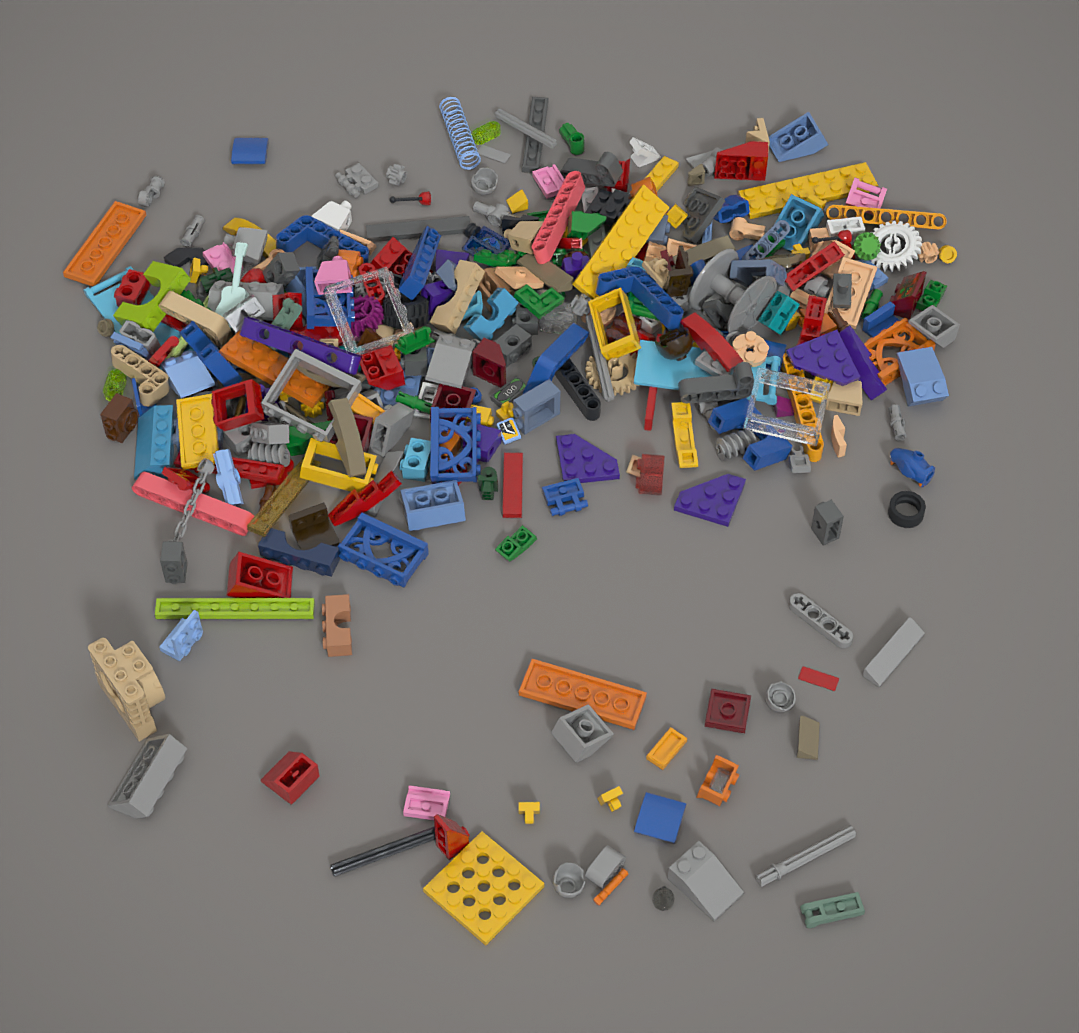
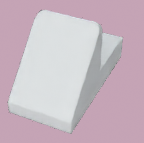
[629,137,661,167]

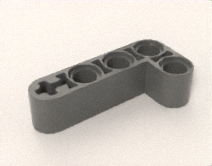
[560,152,623,187]
[678,362,754,403]

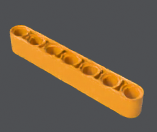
[825,205,947,230]
[781,353,824,462]

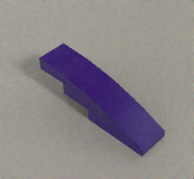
[839,325,887,400]

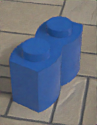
[713,195,750,223]

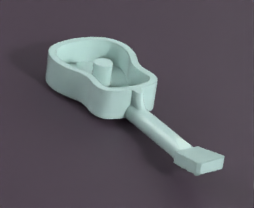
[215,242,249,330]

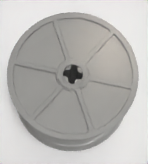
[689,249,777,334]

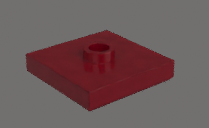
[704,688,751,734]

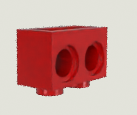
[114,269,151,307]

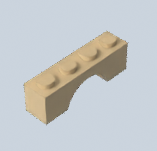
[430,260,485,334]

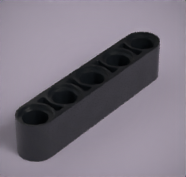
[555,358,601,421]

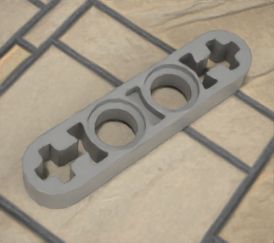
[789,593,853,648]

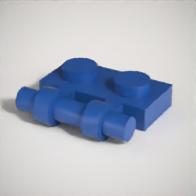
[542,478,588,516]

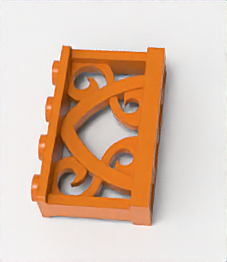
[864,318,936,386]

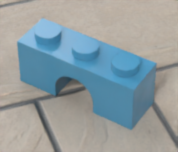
[463,288,519,342]

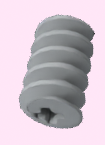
[716,428,757,461]
[248,442,290,467]

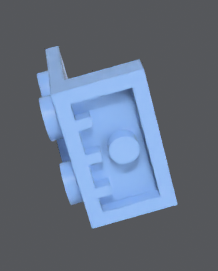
[159,610,203,661]

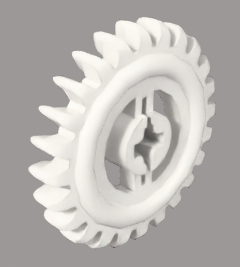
[870,221,922,272]

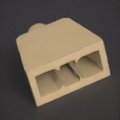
[504,221,544,255]
[825,381,862,416]

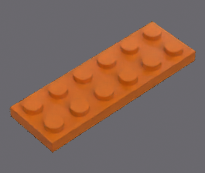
[63,201,147,287]
[219,331,332,409]
[519,659,647,730]

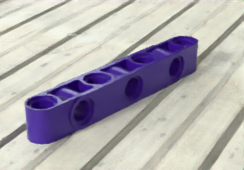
[240,316,361,375]

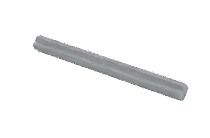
[585,313,615,402]

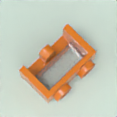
[696,755,740,806]

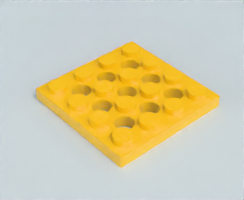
[423,831,544,946]

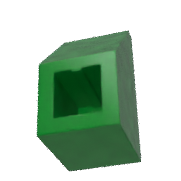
[567,211,606,240]

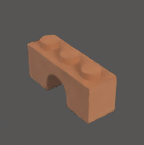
[322,594,352,657]

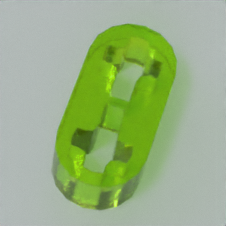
[472,121,501,145]

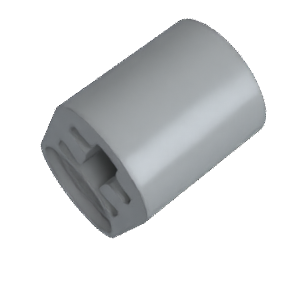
[585,845,626,889]

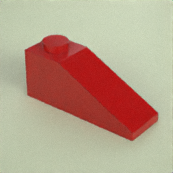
[434,814,470,860]

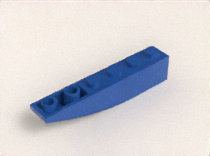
[398,226,441,300]

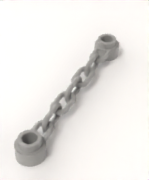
[168,458,215,542]

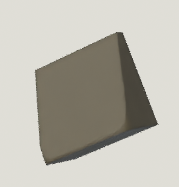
[687,164,705,186]

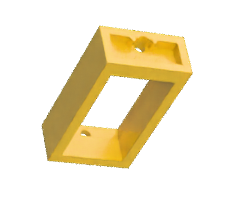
[588,288,641,361]
[299,438,378,492]

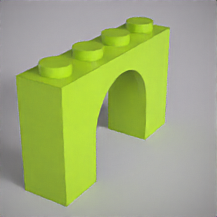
[113,261,191,332]

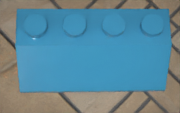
[134,405,176,480]

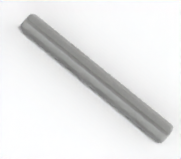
[495,108,557,148]

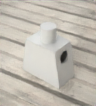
[311,201,352,232]

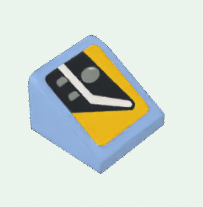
[496,417,521,445]

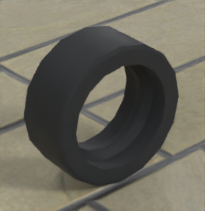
[888,491,926,528]

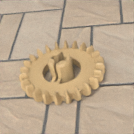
[585,352,640,396]

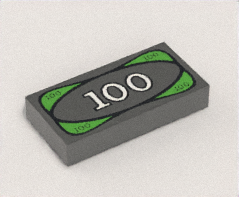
[490,376,527,408]

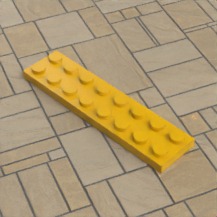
[738,162,878,220]
[572,185,670,300]

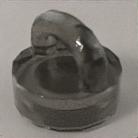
[653,886,674,911]

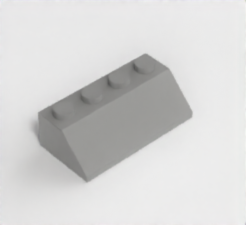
[207,280,284,321]
[108,734,187,819]

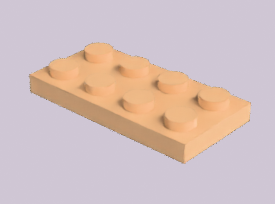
[824,257,877,330]

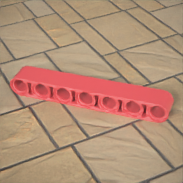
[531,171,585,264]
[132,472,256,536]

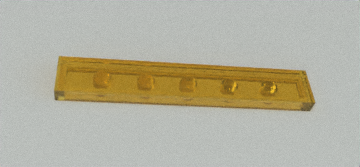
[247,456,321,537]

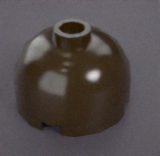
[655,327,693,361]

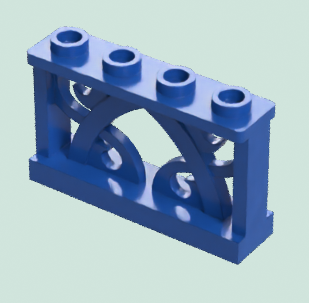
[305,267,355,329]
[430,407,481,484]
[337,513,429,588]

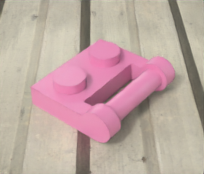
[845,177,887,215]

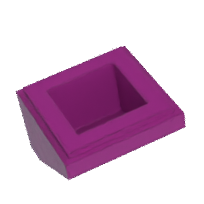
[773,396,794,418]

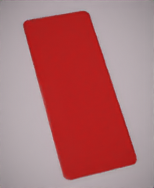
[798,666,839,691]

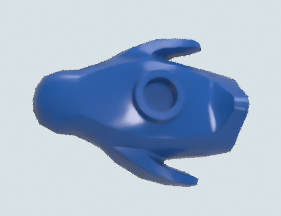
[890,448,935,487]

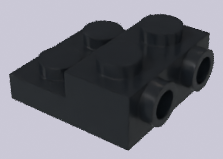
[585,189,631,227]

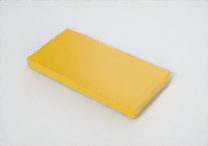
[176,394,219,469]

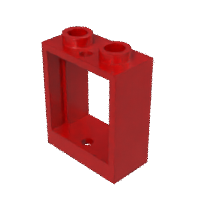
[211,379,264,431]

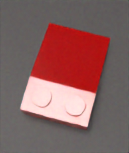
[227,551,293,598]

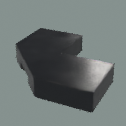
[164,248,209,267]

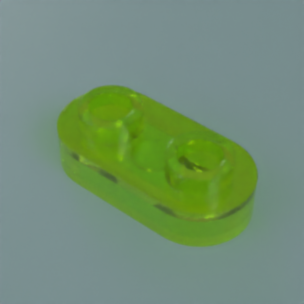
[103,369,127,401]

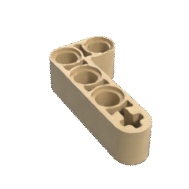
[158,291,231,346]
[111,345,169,407]

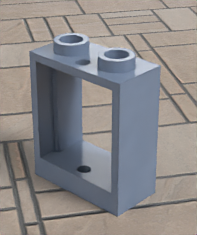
[513,379,560,435]

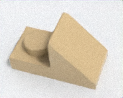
[745,118,770,152]

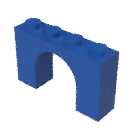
[179,321,243,387]
[708,398,793,471]

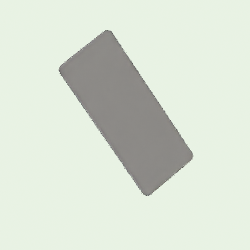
[477,145,511,163]

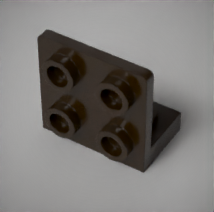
[665,245,693,297]
[288,502,340,550]

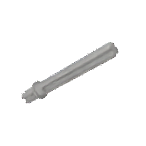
[756,826,856,887]

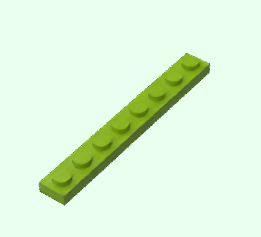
[155,598,315,619]

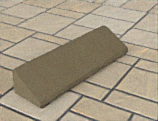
[517,253,574,292]

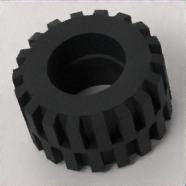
[383,294,428,329]

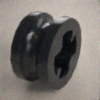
[464,223,481,240]

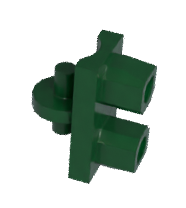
[200,267,233,295]
[478,467,499,500]

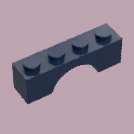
[258,527,340,577]

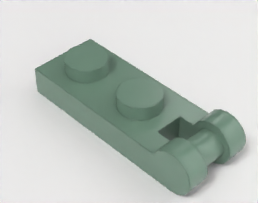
[264,298,302,350]
[800,892,865,928]

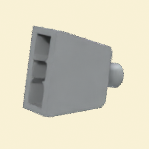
[224,227,268,266]

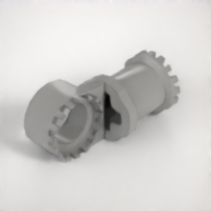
[138,175,165,207]

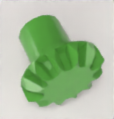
[853,232,881,260]

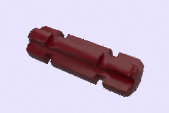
[325,390,335,421]

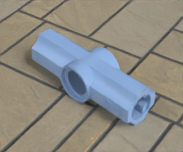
[213,449,244,507]

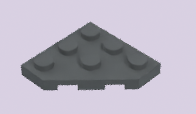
[682,186,725,244]

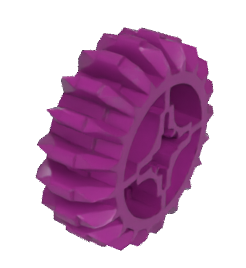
[339,295,384,338]

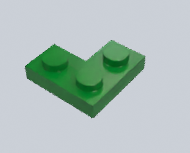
[473,249,520,267]
[514,285,565,319]

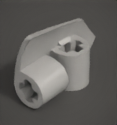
[686,147,724,177]

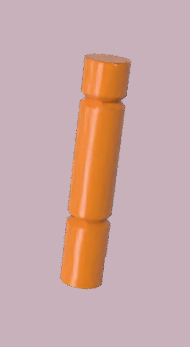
[593,868,628,905]

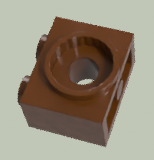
[100,393,139,443]

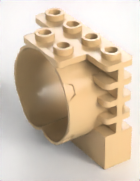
[88,638,165,742]

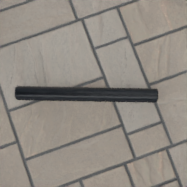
[330,826,436,876]

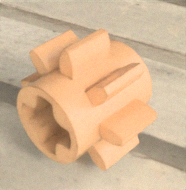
[918,242,940,264]

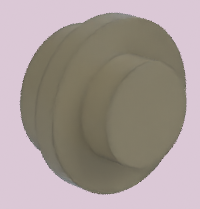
[97,319,114,337]

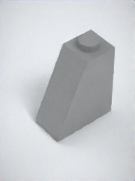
[369,402,414,457]

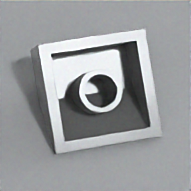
[908,305,960,348]
[551,704,614,763]

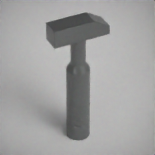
[196,275,205,303]

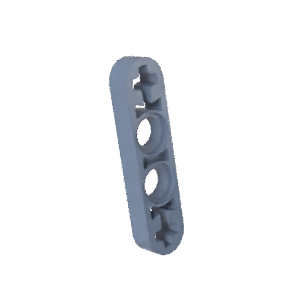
[742,220,790,260]

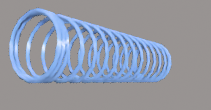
[439,97,481,170]

